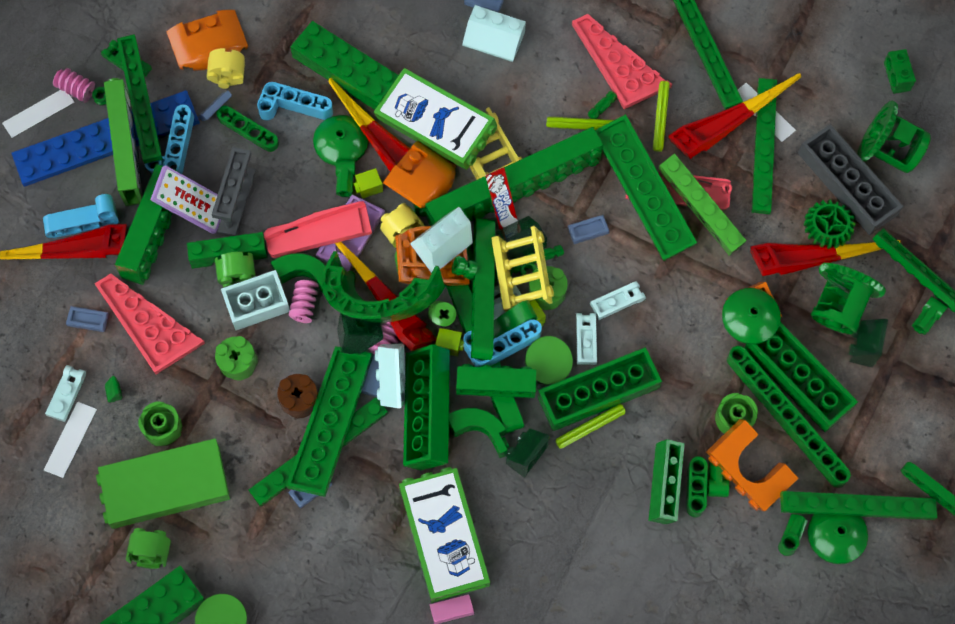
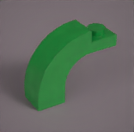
[271,253,325,297]
[449,408,509,458]

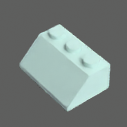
[462,5,526,62]
[410,207,473,273]
[375,344,405,408]

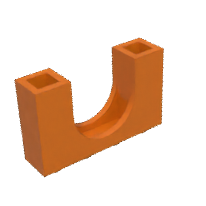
[706,419,799,512]

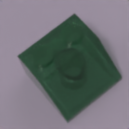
[496,216,547,260]
[337,313,383,354]
[848,319,888,368]
[505,428,550,478]

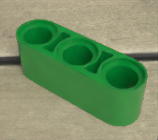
[494,300,537,339]
[686,456,708,517]

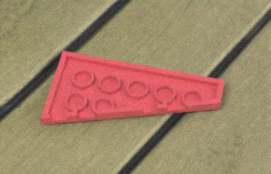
[572,14,672,109]
[94,274,205,375]

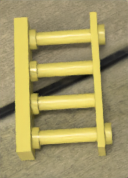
[469,107,522,180]
[491,226,554,312]

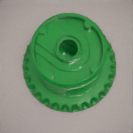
[857,100,931,173]
[811,263,886,335]

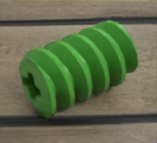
[428,301,456,327]

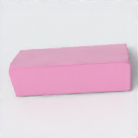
[429,594,474,624]

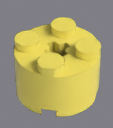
[207,48,245,89]
[380,203,424,248]

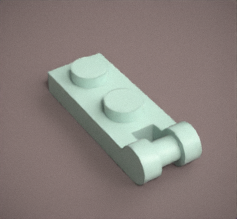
[590,281,646,320]
[576,313,597,365]
[45,365,86,422]

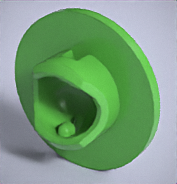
[525,336,573,385]
[195,594,247,624]

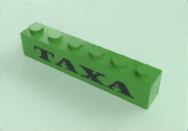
[659,153,747,256]

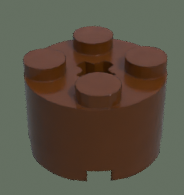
[277,374,318,418]

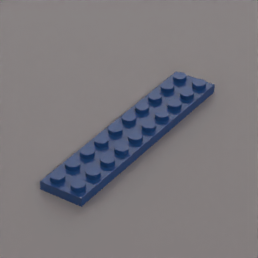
[11,90,200,187]

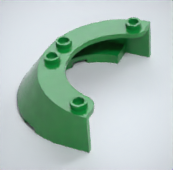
[321,251,445,323]

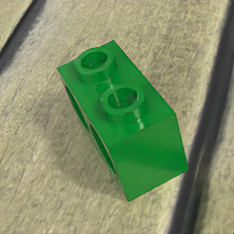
[884,49,916,94]

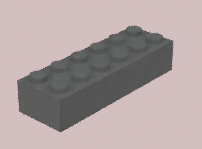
[798,124,903,236]

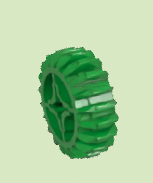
[804,199,855,249]

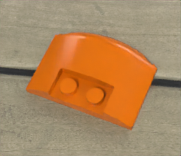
[166,10,248,71]
[383,141,455,208]
[395,226,470,286]

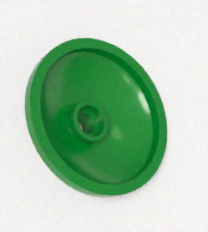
[313,115,368,166]
[722,288,781,344]
[807,514,868,564]

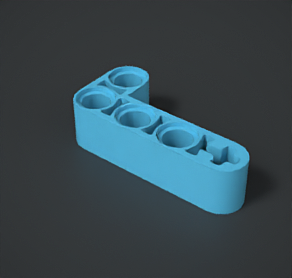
[257,82,333,120]
[145,105,194,174]
[43,194,119,238]
[463,320,542,367]

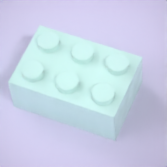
[221,270,290,331]

